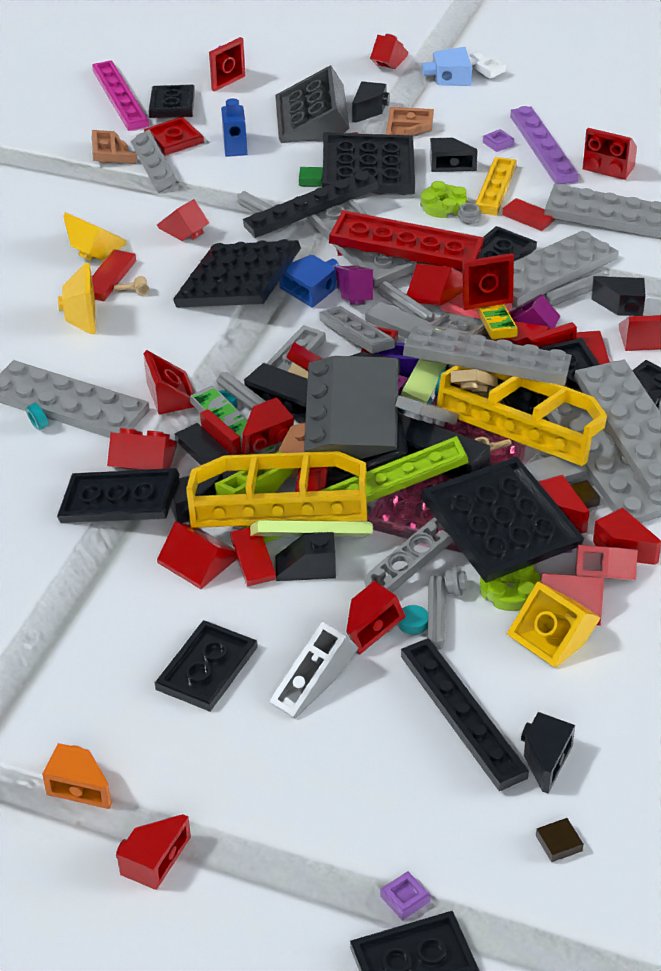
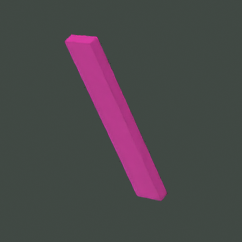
[92,60,149,131]

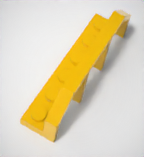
[437,365,607,466]
[186,451,368,528]

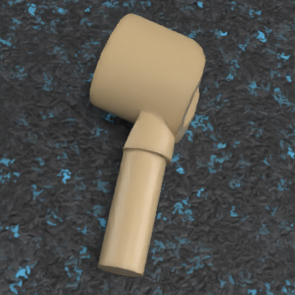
[114,276,149,296]
[475,437,512,455]

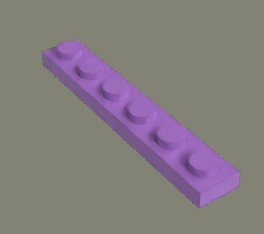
[510,106,579,184]

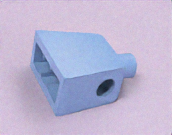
[421,47,472,86]

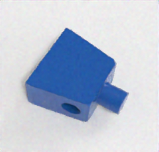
[221,98,248,157]
[279,255,340,308]

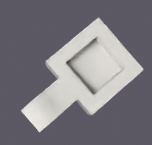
[470,51,506,79]

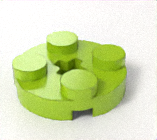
[420,181,467,218]
[480,565,541,611]

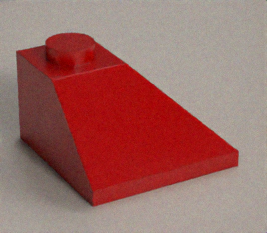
[209,37,245,92]
[462,253,514,311]

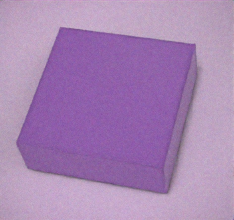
[483,129,514,152]
[380,871,430,921]

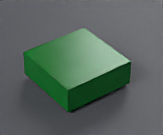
[299,167,323,187]

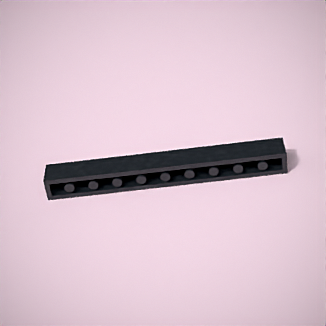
[244,363,491,479]

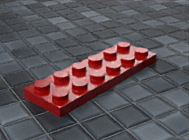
[329,210,484,271]

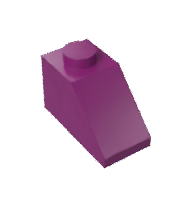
[334,265,373,305]
[509,294,561,329]

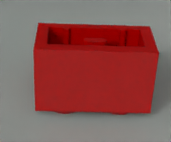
[582,128,637,180]
[107,428,177,470]

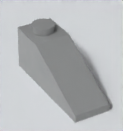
[269,621,358,719]

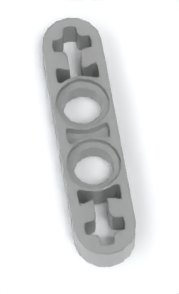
[364,517,453,593]

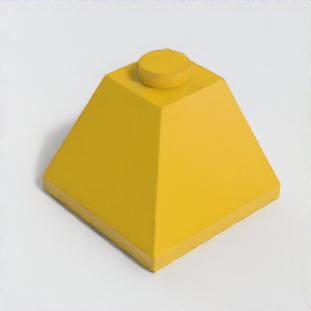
[63,212,127,261]
[58,263,96,334]
[506,581,601,667]

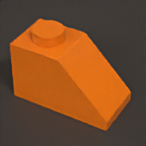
[42,743,112,809]

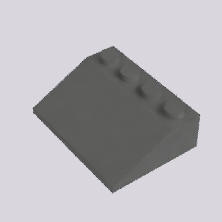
[275,65,349,143]
[304,356,398,468]

